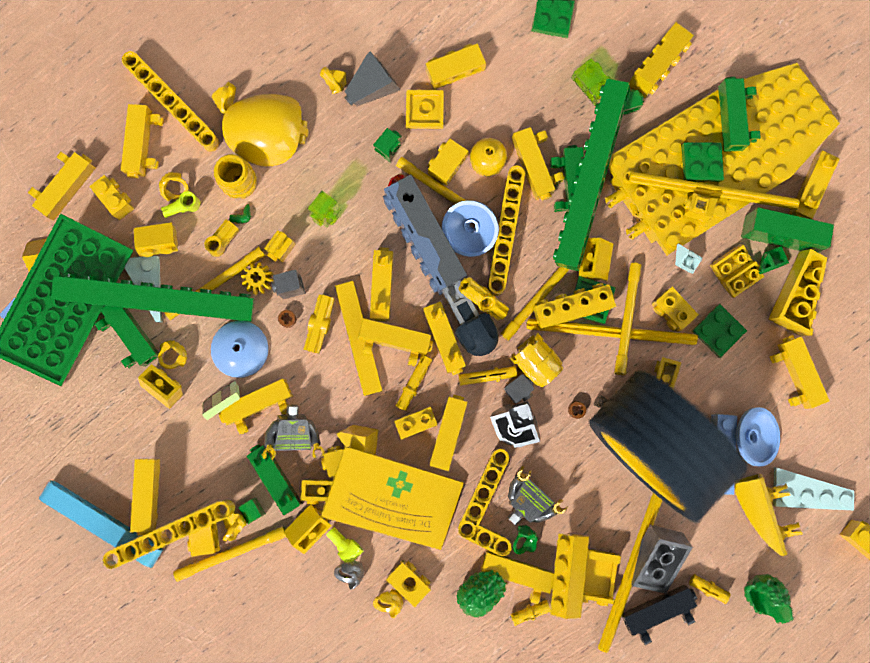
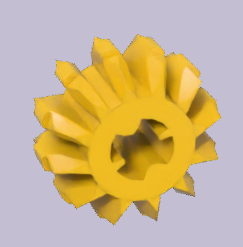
[241,262,274,295]

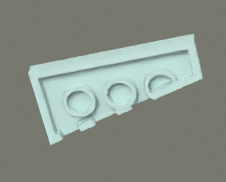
[773,467,854,511]

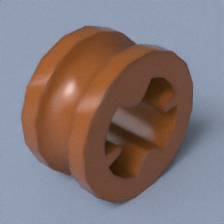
[278,310,296,328]
[568,401,586,419]

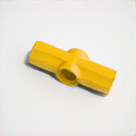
[458,277,509,320]
[303,294,335,354]

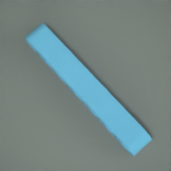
[39,480,163,568]

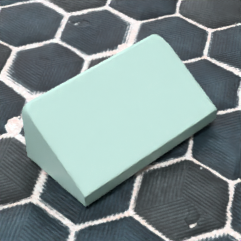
[675,244,702,274]

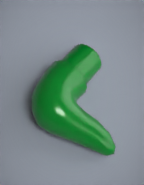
[229,204,251,224]

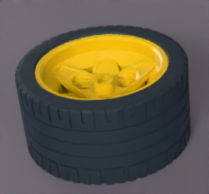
[589,371,747,523]

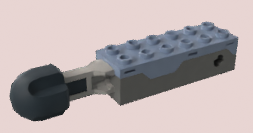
[383,174,499,356]

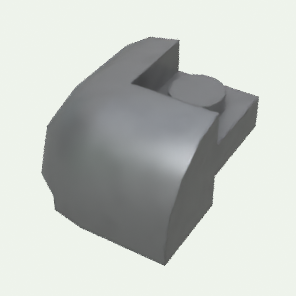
[490,401,540,447]

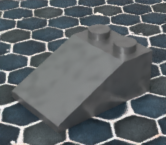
[631,525,693,594]

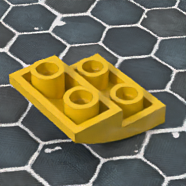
[710,244,764,298]

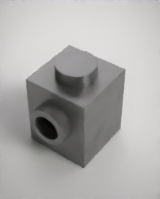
[504,374,534,404]

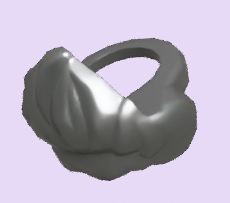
[334,560,364,590]

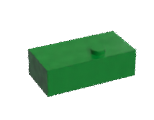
[741,207,834,253]

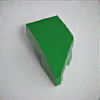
[759,246,789,275]

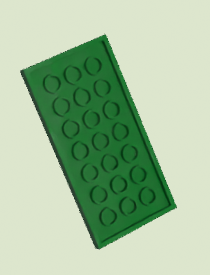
[0,213,134,386]

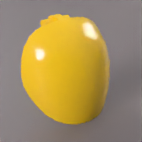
[222,94,309,167]

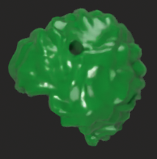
[456,570,507,618]
[744,574,794,624]

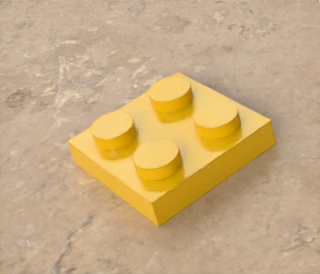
[406,90,444,129]

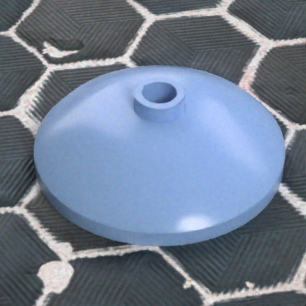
[442,200,499,257]
[211,321,269,378]
[736,407,780,466]

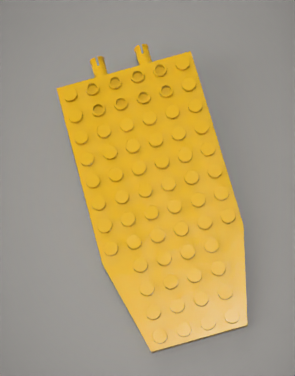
[605,63,840,256]

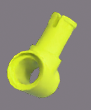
[161,191,201,218]
[326,527,364,562]

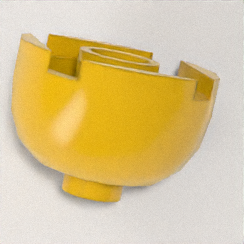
[470,137,507,177]

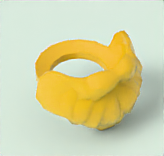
[320,67,346,94]
[211,82,236,113]
[159,172,188,202]
[158,340,187,369]
[223,513,247,541]
[373,589,403,618]

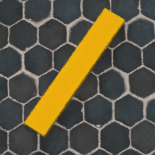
[335,281,383,396]

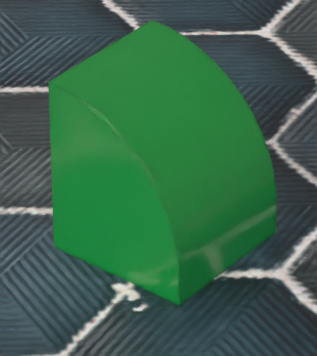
[238,498,265,524]

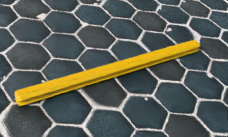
[629,172,800,210]
[526,319,698,345]
[598,493,663,653]

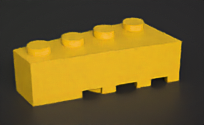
[629,22,694,98]
[768,249,827,336]

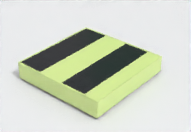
[202,381,240,420]

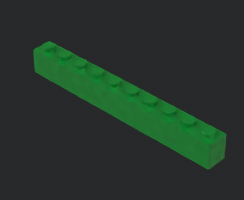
[553,79,630,271]
[51,273,255,322]

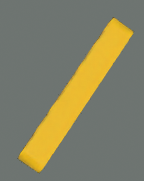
[122,51,219,152]
[487,166,525,296]
[102,499,235,569]

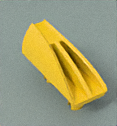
[734,474,802,556]

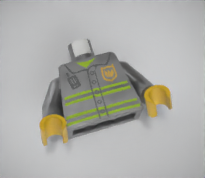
[262,404,324,460]
[507,466,568,525]

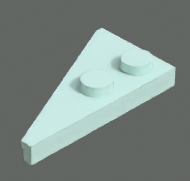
[125,256,163,323]

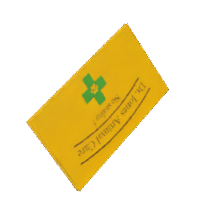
[321,446,464,550]

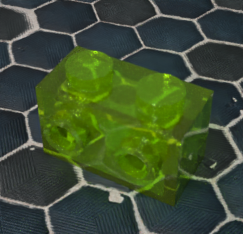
[571,58,612,106]
[308,190,341,228]

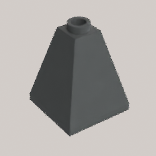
[345,51,401,106]

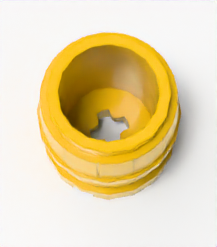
[214,154,257,199]
[509,333,564,387]

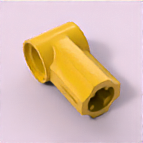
[204,219,239,257]

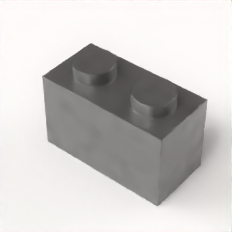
[271,270,306,299]

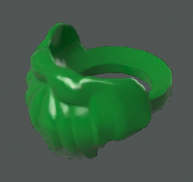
[513,525,538,555]

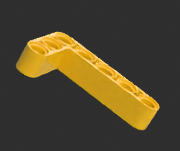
[458,449,512,556]

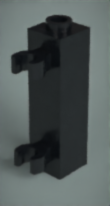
[622,585,698,645]

